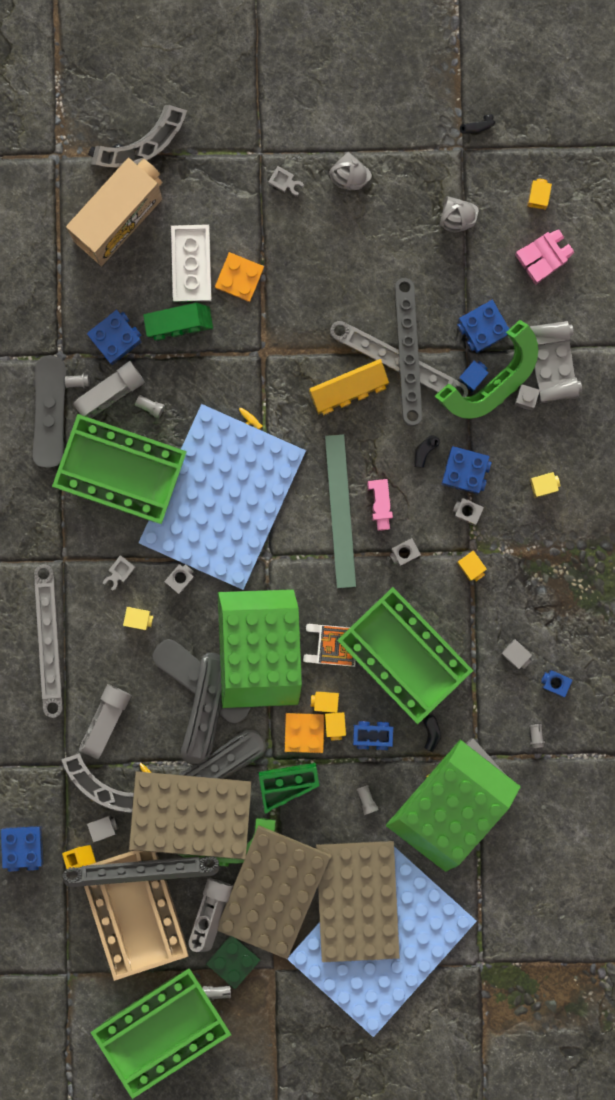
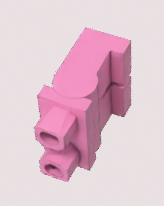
[515,229,574,285]
[367,479,393,531]

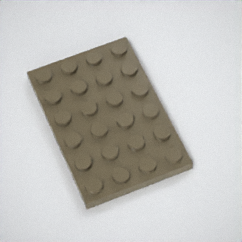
[129,771,251,860]
[217,825,330,959]
[316,841,400,962]

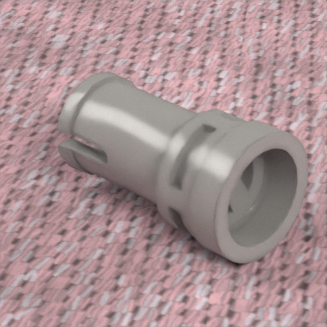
[135,395,165,418]
[357,785,379,815]
[203,985,231,1001]

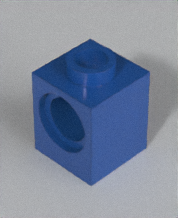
[458,361,489,392]
[541,670,572,697]

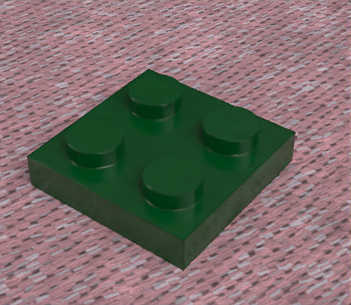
[206,936,261,989]

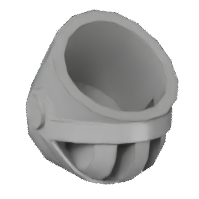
[329,151,372,190]
[440,196,479,233]

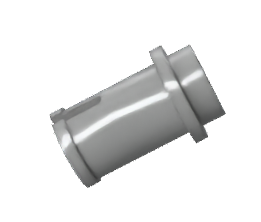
[65,373,90,389]
[529,724,545,748]

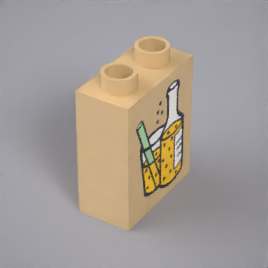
[66,157,163,267]

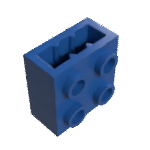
[457,299,509,354]
[87,310,142,365]
[441,446,491,495]
[353,721,393,750]
[1,826,44,872]

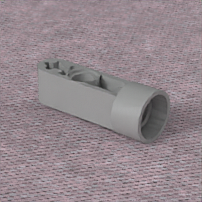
[74,361,145,418]
[79,684,132,759]
[189,878,233,952]

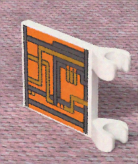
[303,624,355,667]

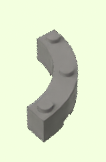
[91,105,187,167]
[61,753,133,813]

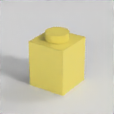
[530,472,561,498]
[123,607,153,630]

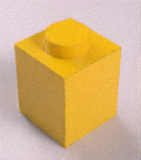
[527,179,552,210]
[457,550,487,581]
[311,692,339,713]
[325,712,346,741]
[62,845,96,869]

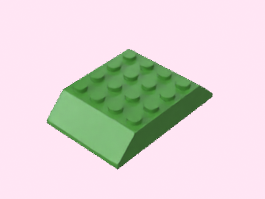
[52,414,187,524]
[337,587,473,724]
[218,590,302,708]
[386,739,520,872]
[90,968,232,1099]

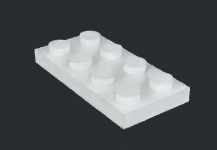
[171,225,211,303]

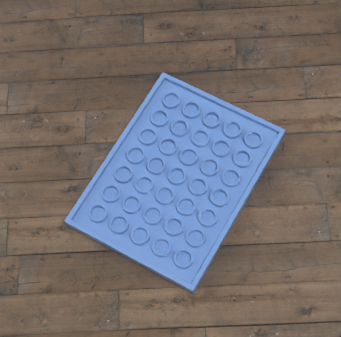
[139,404,306,590]
[288,847,476,1037]

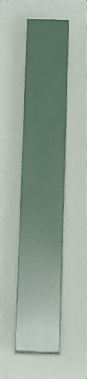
[325,434,356,588]

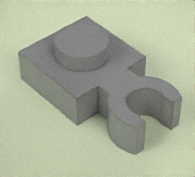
[268,166,304,197]
[103,555,136,591]

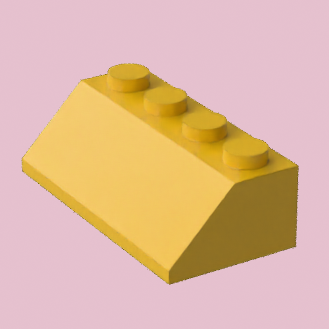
[309,359,389,415]

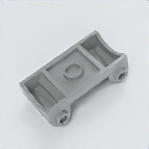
[530,321,582,404]

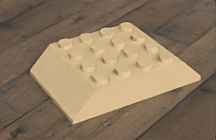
[84,850,189,981]

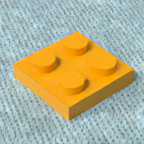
[215,252,264,302]
[285,713,324,753]

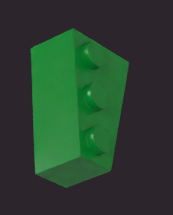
[143,303,213,341]
[259,763,319,814]

